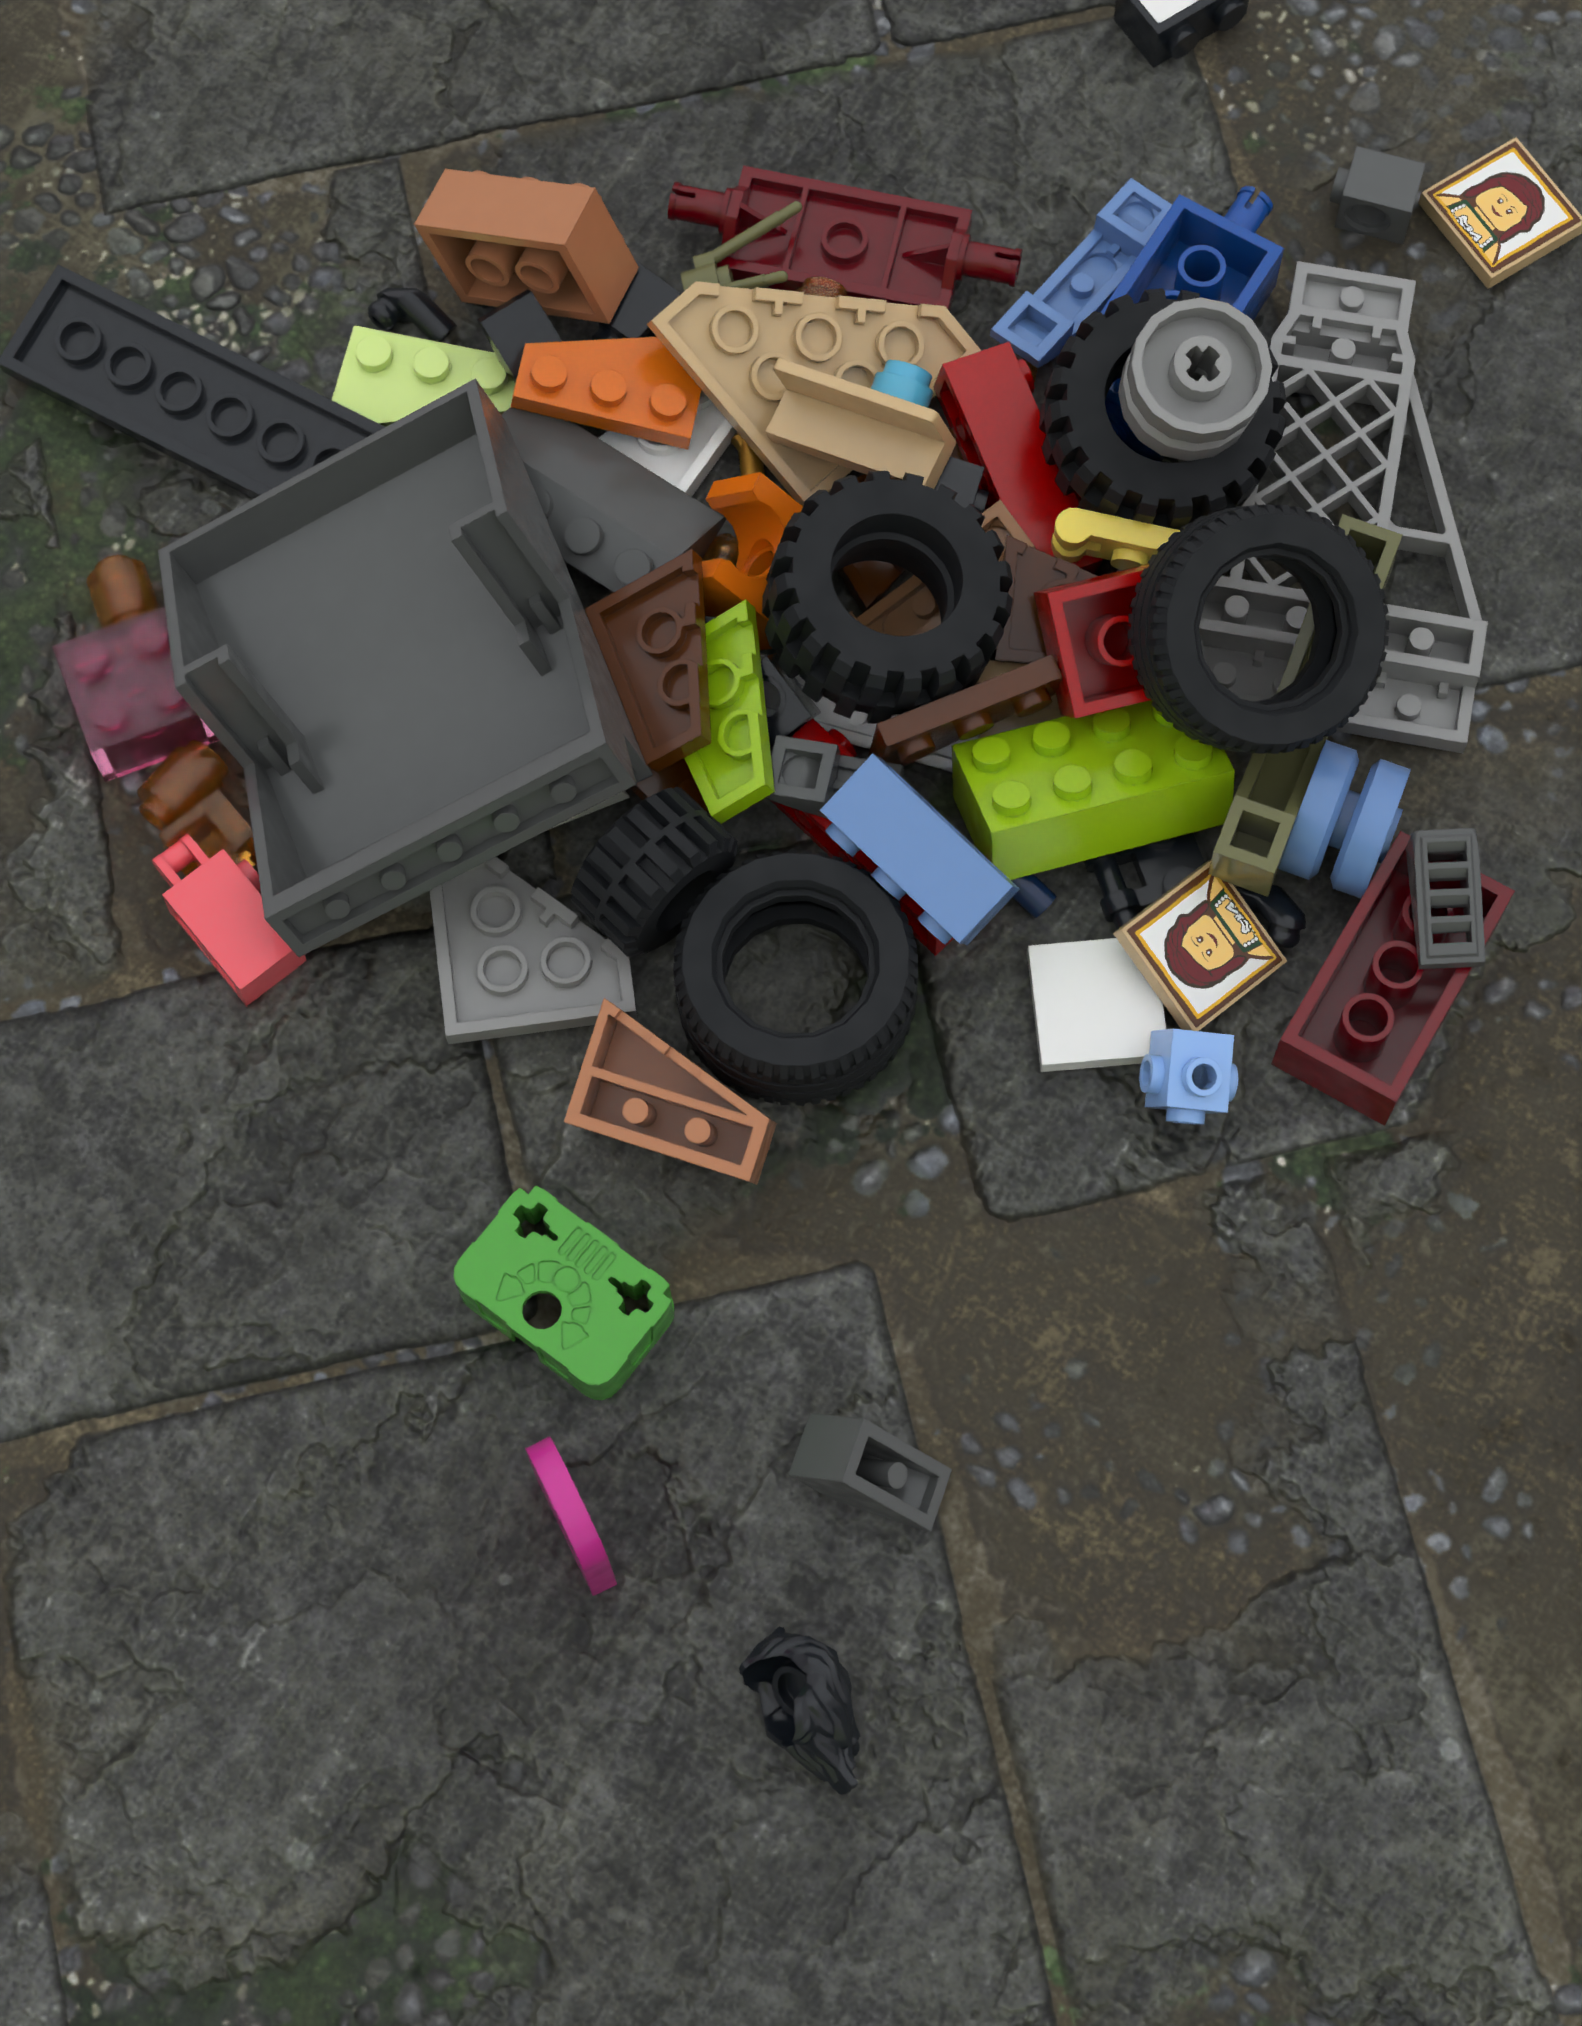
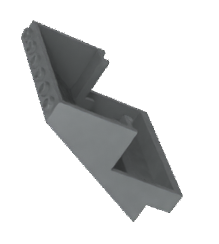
[158,378,653,957]

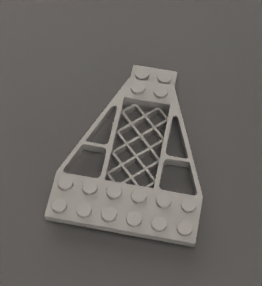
[1117,261,1488,753]

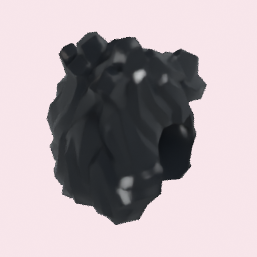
[739,1627,860,1795]

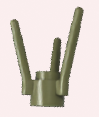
[681,201,802,291]

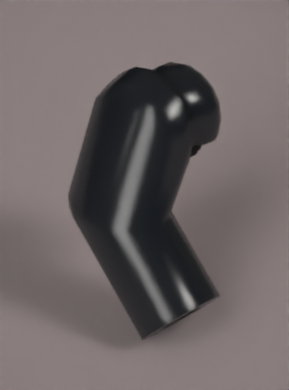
[368,288,457,342]
[1234,885,1306,948]

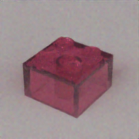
[52,606,220,782]

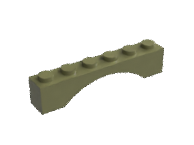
[1208,514,1403,897]

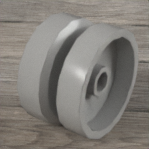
[1118,297,1272,461]

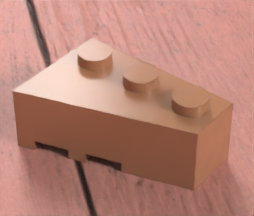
[564,998,777,1185]

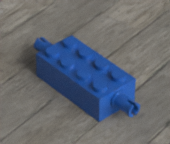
[1101,186,1284,462]

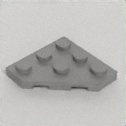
[430,857,637,1044]

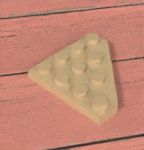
[647,281,981,506]

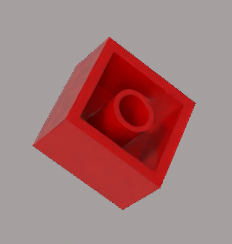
[1033,564,1151,719]

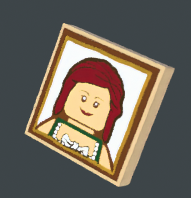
[1418,137,1582,289]
[1113,860,1287,1031]

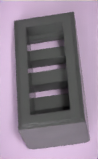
[1405,828,1486,969]

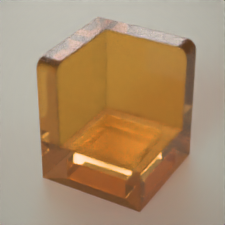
[159,789,257,877]

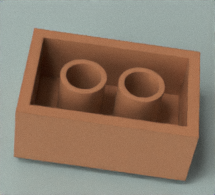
[414,169,639,324]

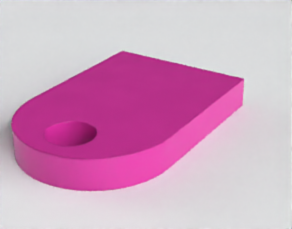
[525,1436,617,1596]

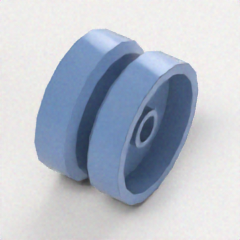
[1279,740,1411,898]

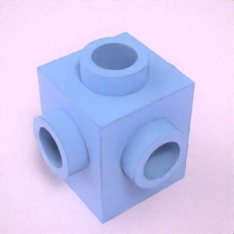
[1139,1028,1238,1125]

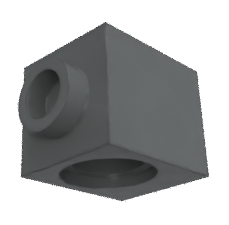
[1329,146,1426,244]

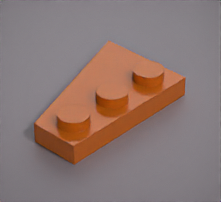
[511,337,701,450]

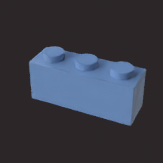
[820,753,1020,945]

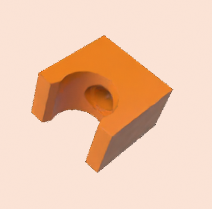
[702,472,803,650]

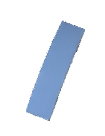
[990,178,1172,368]

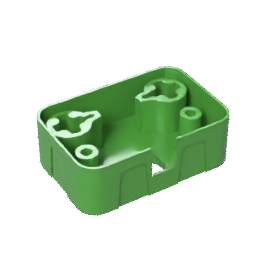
[454,1186,675,1400]

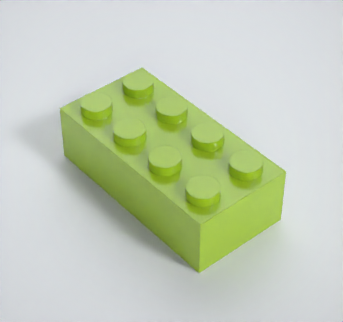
[951,700,1235,880]

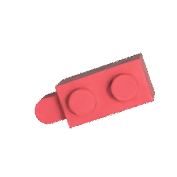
[151,834,307,1007]

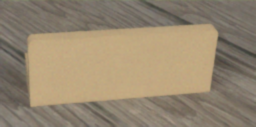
[765,358,957,489]

